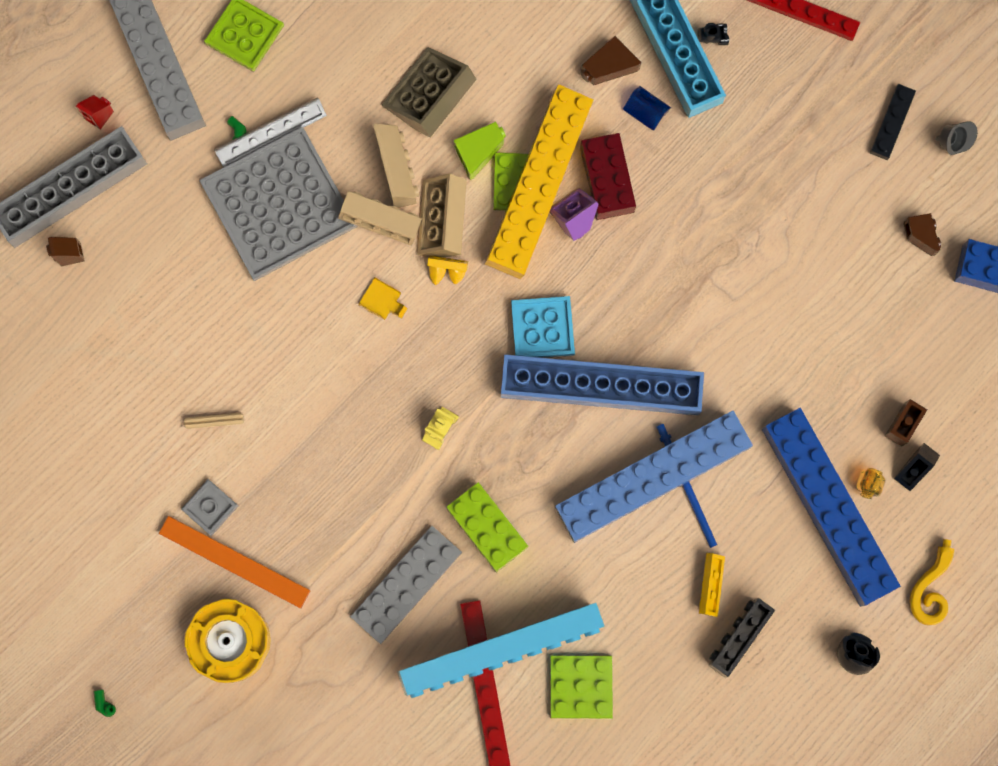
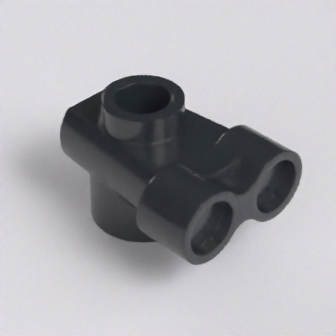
[697,23,729,46]

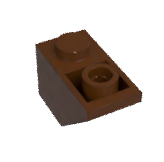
[903,213,941,256]
[46,237,85,267]

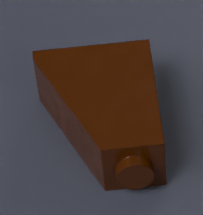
[581,36,642,85]

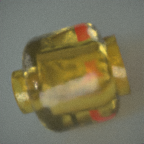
[856,468,886,499]

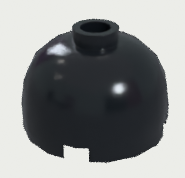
[837,633,880,675]

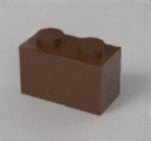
[885,399,928,447]

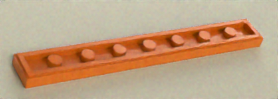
[159,516,311,609]

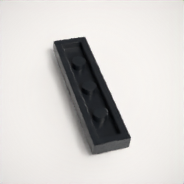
[870,84,916,161]

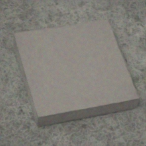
[181,479,238,536]

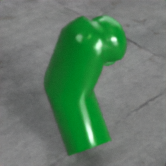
[227,116,246,140]
[93,690,116,717]

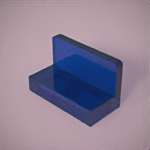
[623,86,671,130]

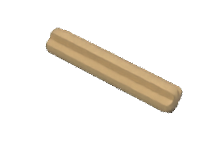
[184,413,244,429]

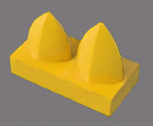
[427,256,469,285]

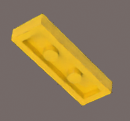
[699,553,725,617]

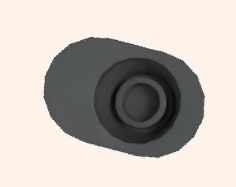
[936,121,978,155]

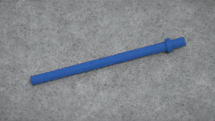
[657,424,717,548]

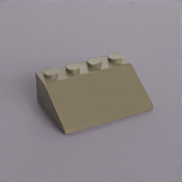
[382,47,477,137]

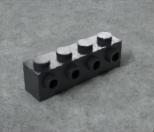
[708,598,775,678]

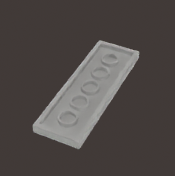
[350,526,462,644]

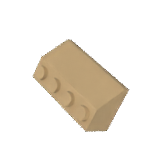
[373,124,419,208]
[417,173,467,257]

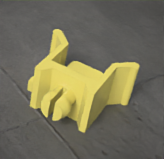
[422,407,459,450]

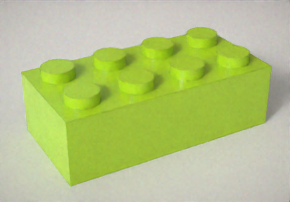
[446,482,528,573]

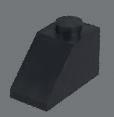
[894,443,940,491]

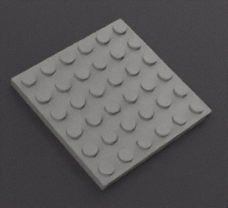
[199,127,358,281]

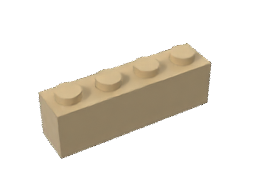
[338,191,422,246]

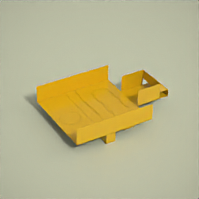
[358,277,408,320]

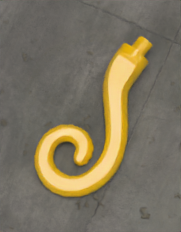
[910,539,954,626]

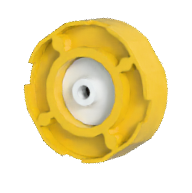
[185,599,271,683]

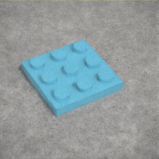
[511,296,575,358]

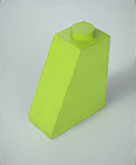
[454,122,506,180]

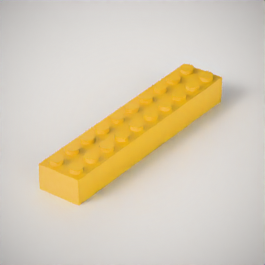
[485,84,594,279]

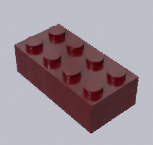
[580,133,636,220]

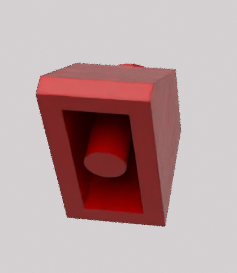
[76,95,114,130]

